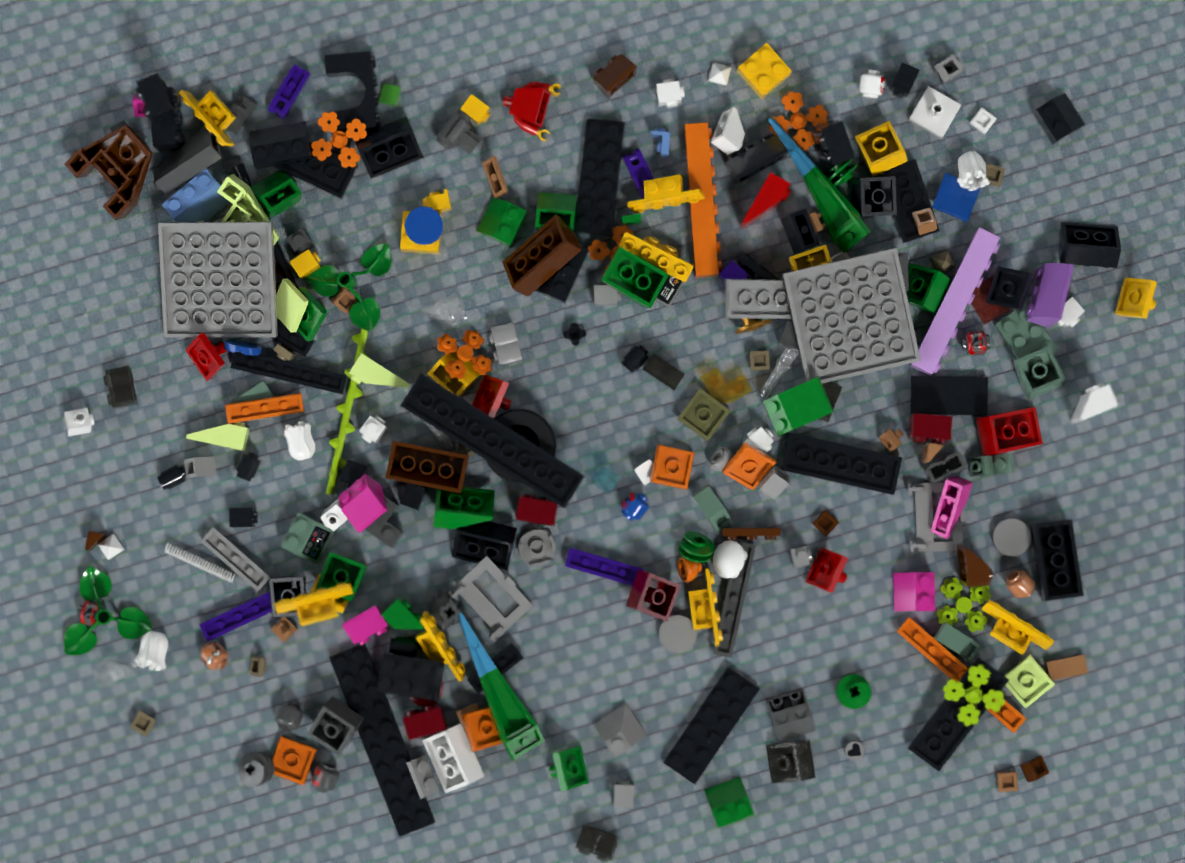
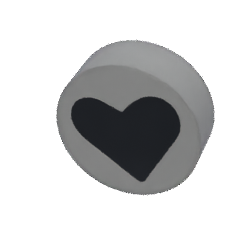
[845,741,864,761]

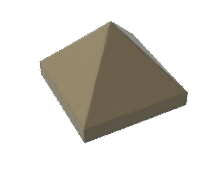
[931,250,956,273]
[250,656,268,677]

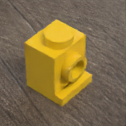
[422,189,452,213]

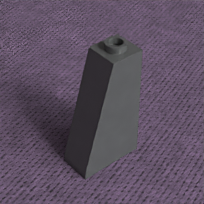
[153,127,222,195]

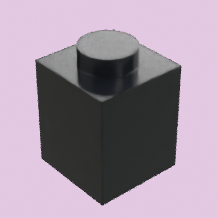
[340,460,367,488]
[400,483,427,510]
[229,508,258,527]

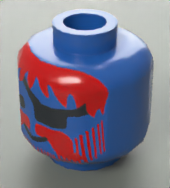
[621,492,649,521]

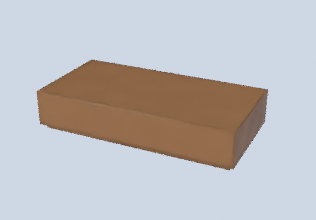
[1046,654,1088,681]

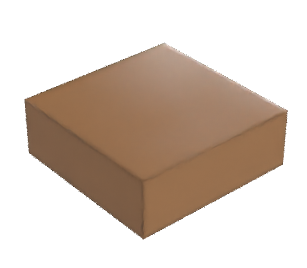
[996,771,1018,792]

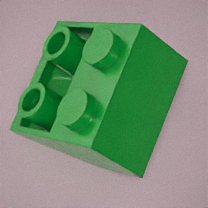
[250,170,302,220]
[535,192,577,233]
[381,599,425,629]

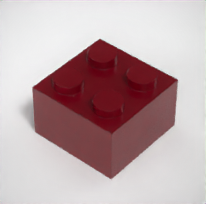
[908,413,953,445]
[516,493,558,526]
[626,570,681,622]
[402,703,448,741]

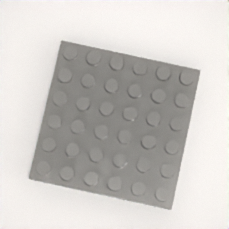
[158,222,278,337]
[783,248,921,383]

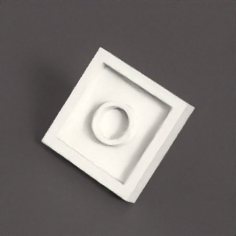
[909,86,961,139]

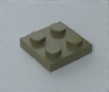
[677,388,730,442]

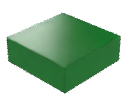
[622,213,641,225]

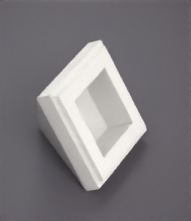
[708,63,731,86]
[98,534,125,560]

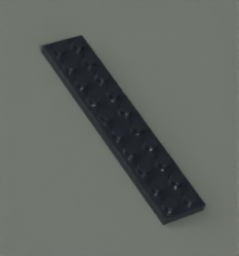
[400,373,585,509]
[329,643,436,837]

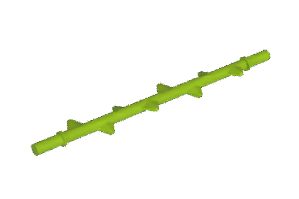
[326,329,371,495]

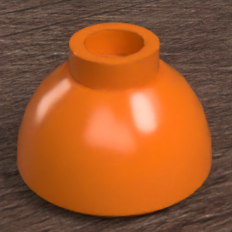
[677,556,702,583]

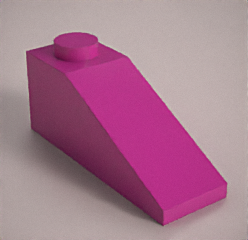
[930,475,973,539]

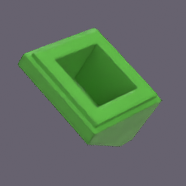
[379,84,402,107]

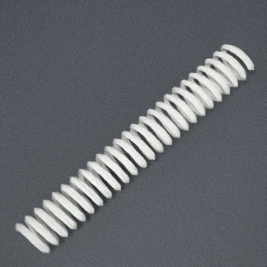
[165,542,235,583]

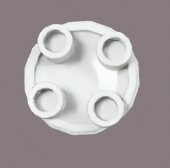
[713,540,747,578]

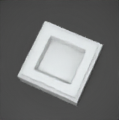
[970,107,997,135]

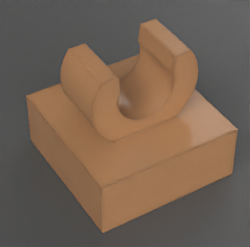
[809,212,826,233]
[878,428,904,452]
[271,617,298,643]

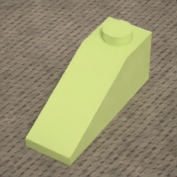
[348,353,410,388]
[186,422,250,451]

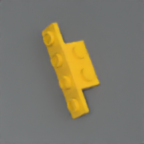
[179,90,236,147]
[627,174,705,213]
[618,232,694,282]
[688,568,723,647]
[274,583,353,627]
[981,600,1054,655]
[416,611,465,682]

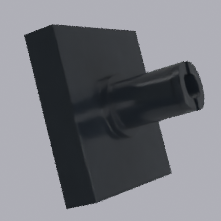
[986,266,1033,311]

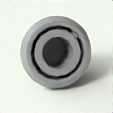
[709,447,733,471]

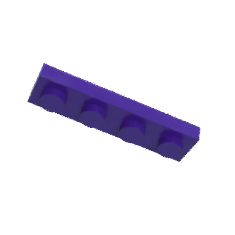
[565,548,644,586]
[199,592,272,642]

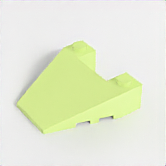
[199,174,280,245]

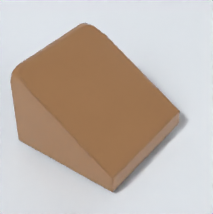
[912,207,937,235]
[329,286,358,314]

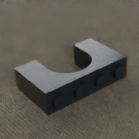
[325,51,380,134]

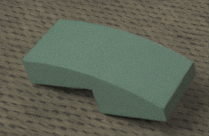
[229,380,273,403]

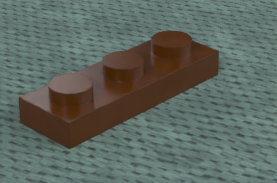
[722,528,781,540]

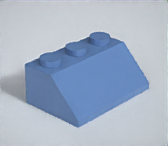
[162,168,231,222]

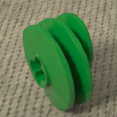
[828,158,859,187]
[678,531,715,563]
[836,674,872,709]

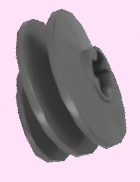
[238,752,275,787]

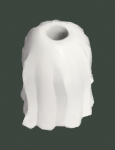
[957,151,990,191]
[283,421,315,461]
[134,631,168,671]

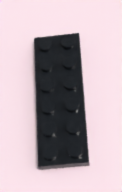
[574,119,626,236]
[781,433,902,495]
[908,656,1009,771]
[663,667,760,785]

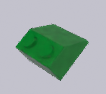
[477,197,527,248]
[906,263,952,314]
[316,552,368,602]
[704,777,755,828]

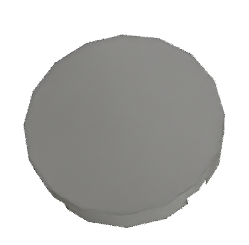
[992,519,1031,556]
[518,529,556,567]
[659,615,697,653]

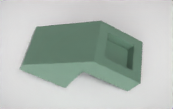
[968,453,1015,477]
[692,485,732,532]
[934,622,980,662]

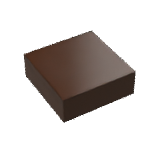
[812,510,839,537]

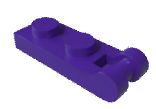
[267,64,311,120]
[622,148,654,199]

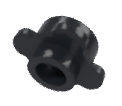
[563,323,586,346]

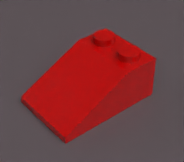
[740,172,791,229]
[976,407,1043,456]

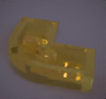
[700,367,753,403]

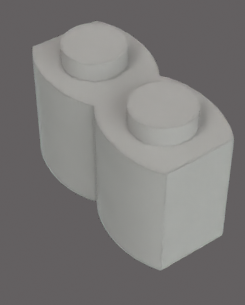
[488,322,523,366]

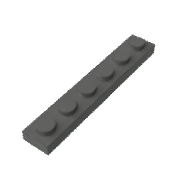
[713,541,756,658]

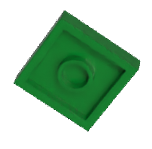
[297,287,328,342]
[549,745,589,791]

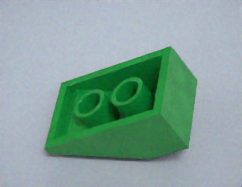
[601,246,669,308]
[763,377,834,436]
[433,487,495,529]

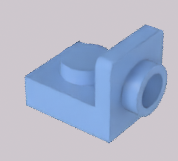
[651,128,670,158]

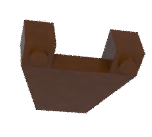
[64,125,153,220]

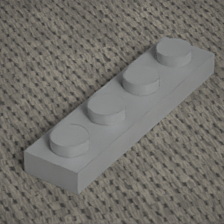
[200,527,271,592]

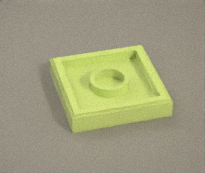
[276,278,309,333]
[1004,654,1055,709]

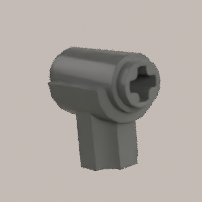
[436,110,482,154]
[429,590,460,631]

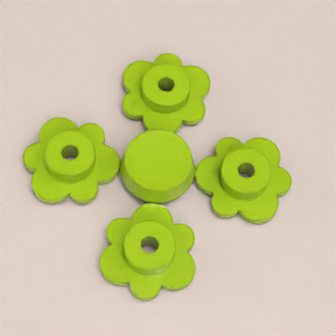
[936,578,991,632]
[943,665,1005,726]

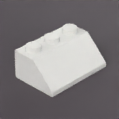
[1071,383,1118,424]
[422,724,485,793]

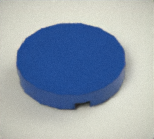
[405,206,443,245]
[224,339,262,356]

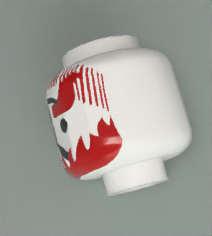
[859,70,885,98]

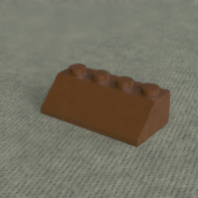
[503,215,582,297]
[385,441,470,493]

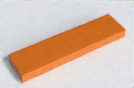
[225,392,304,424]

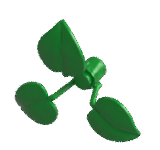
[306,243,392,332]
[64,566,152,656]

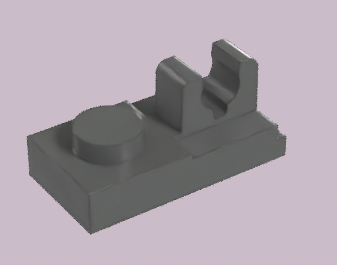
[227,93,258,135]

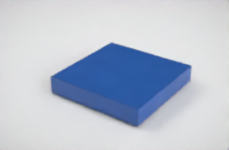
[932,173,981,222]

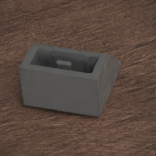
[766,688,816,742]

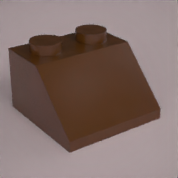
[593,54,637,99]
[957,544,993,587]

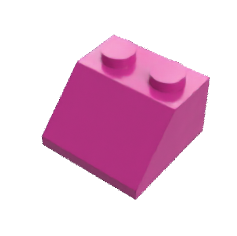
[338,474,387,533]
[893,572,935,611]
[342,605,389,646]

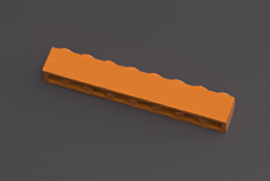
[684,122,722,278]

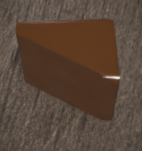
[85,531,106,551]
[1020,755,1049,782]

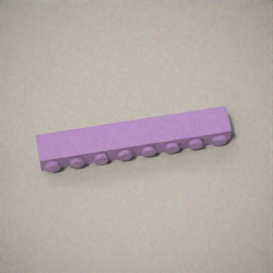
[909,227,1000,376]

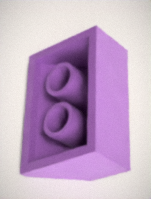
[1026,263,1074,327]

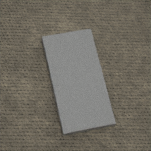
[725,279,792,319]

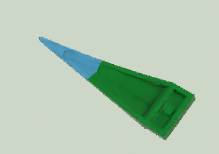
[768,117,871,253]
[458,612,545,760]

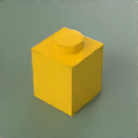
[460,94,491,125]
[290,249,321,279]

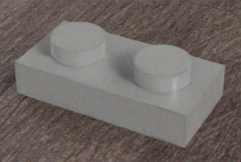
[406,755,439,799]

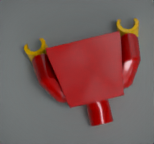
[503,81,561,141]

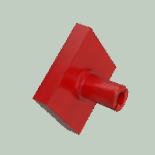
[185,332,227,381]
[472,375,511,419]
[805,547,848,594]

